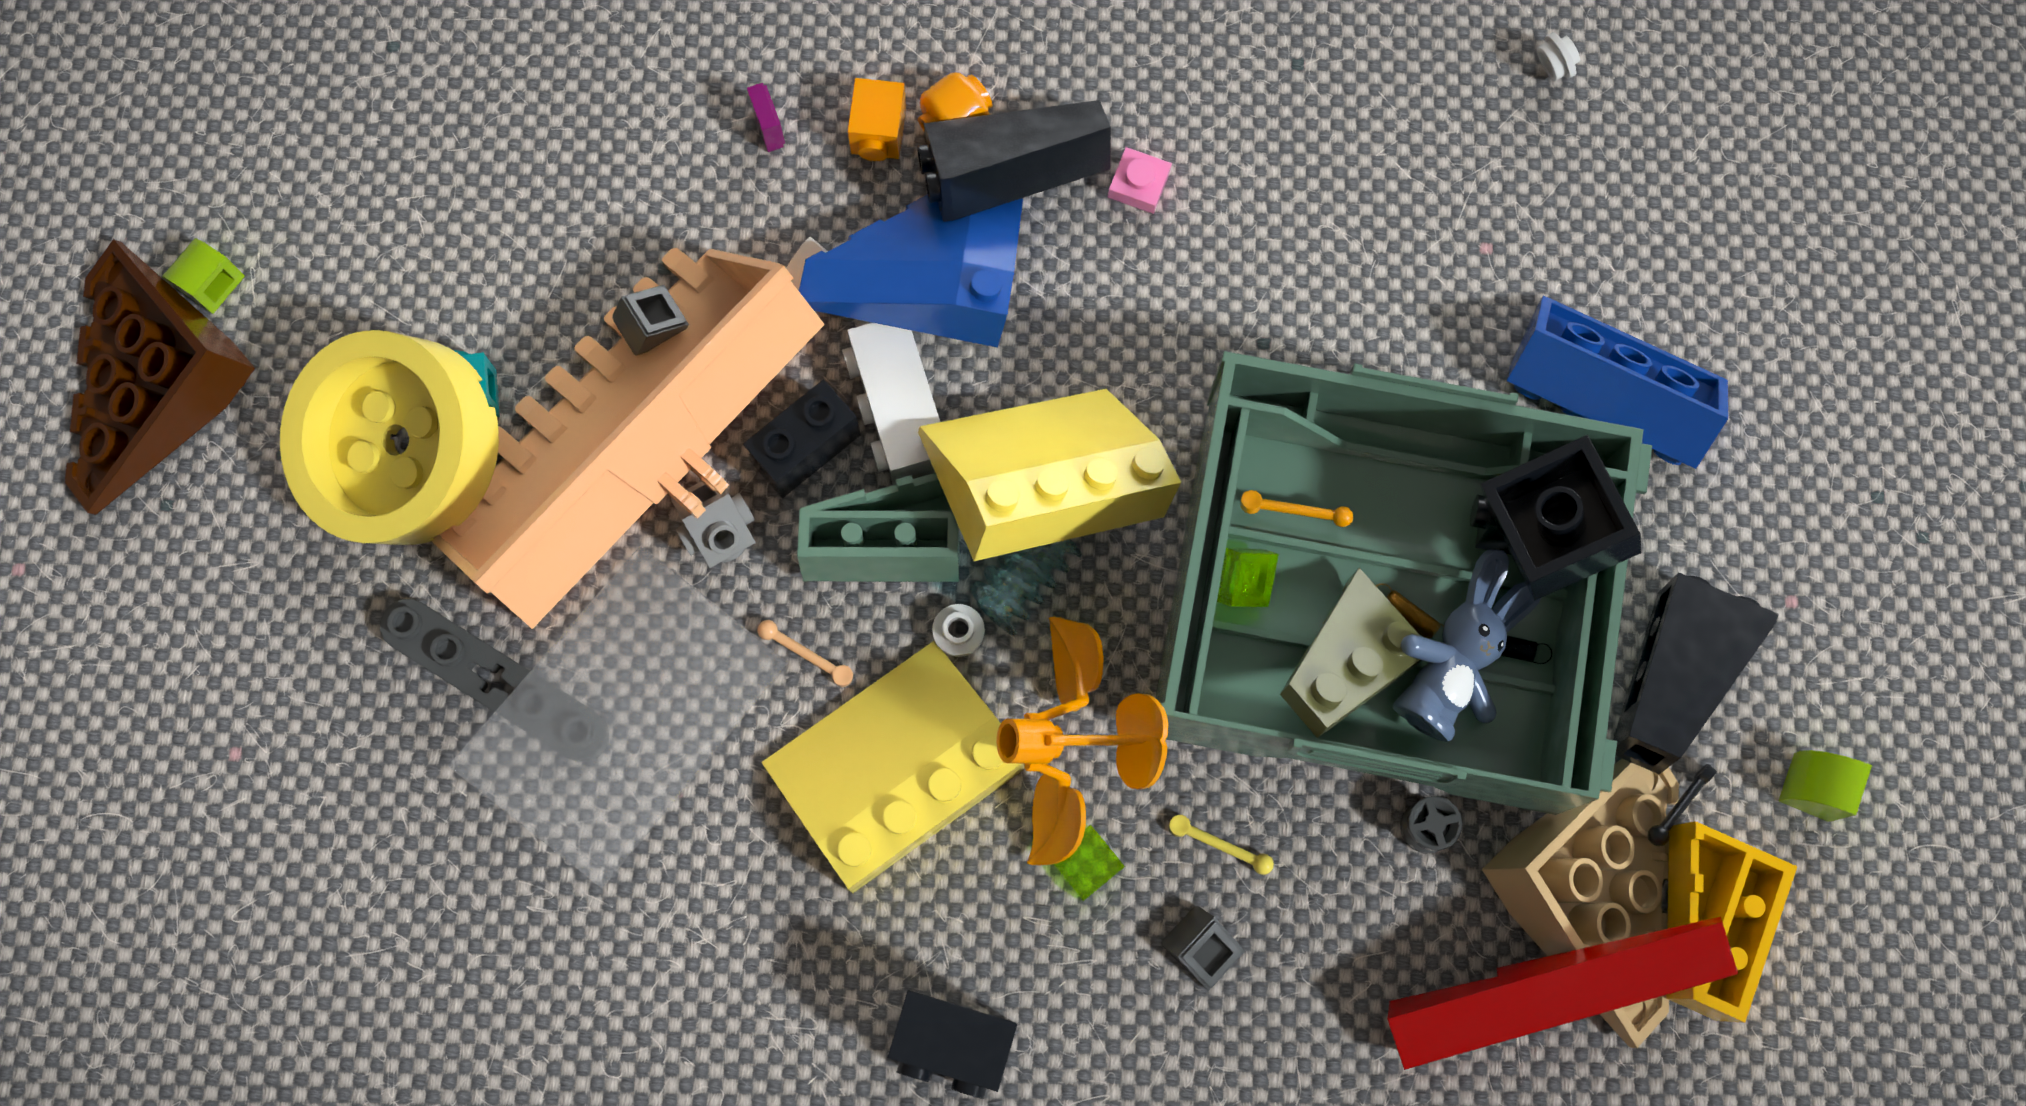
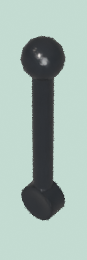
[1647,764,1717,846]

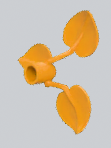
[996,617,1168,865]

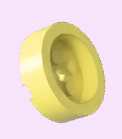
[280,330,499,545]

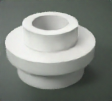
[1536,32,1580,81]
[932,604,985,657]

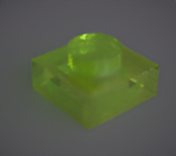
[1217,548,1279,607]
[1053,825,1125,902]

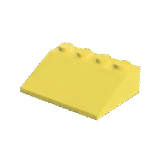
[918,389,1181,561]
[761,641,1025,893]

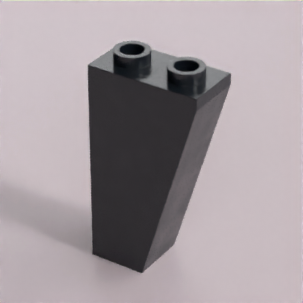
[917,100,1111,222]
[1613,572,1779,774]

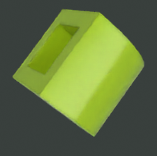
[162,238,245,314]
[1778,750,1872,822]

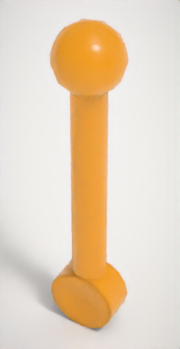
[1240,490,1354,527]

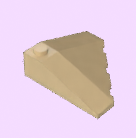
[1482,759,1679,1048]

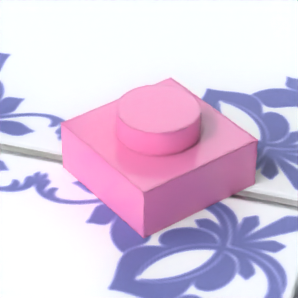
[1108,147,1172,214]

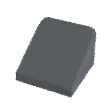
[612,285,689,356]
[1161,906,1245,991]

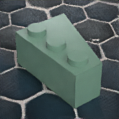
[797,473,960,582]

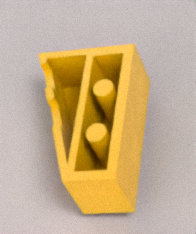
[1666,821,1798,1023]

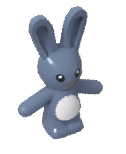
[1393,549,1541,742]

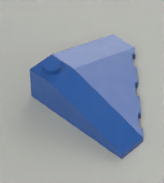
[799,195,1023,348]

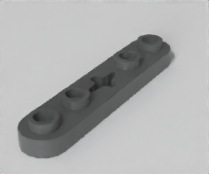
[380,599,610,763]

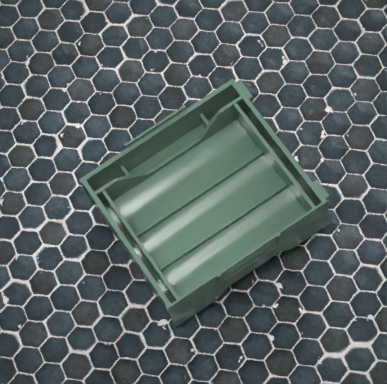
[1155,351,1652,815]

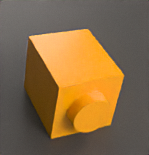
[848,78,907,161]

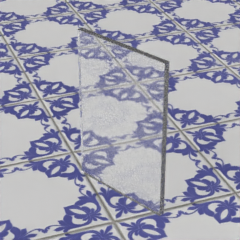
[448,545,788,889]

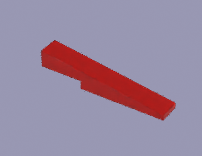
[1387,917,1738,1070]

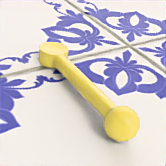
[1169,815,1274,875]

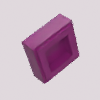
[747,82,785,152]

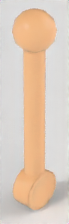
[757,620,853,687]

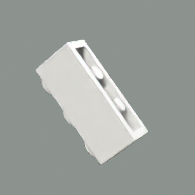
[842,323,940,485]

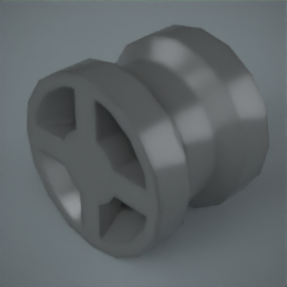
[1400,796,1463,854]

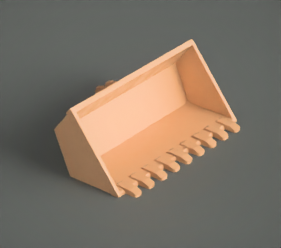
[432,248,825,629]

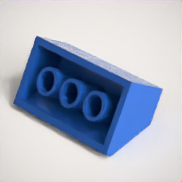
[1507,295,1728,469]

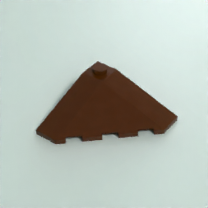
[65,239,256,515]

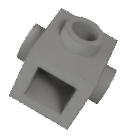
[670,481,756,568]

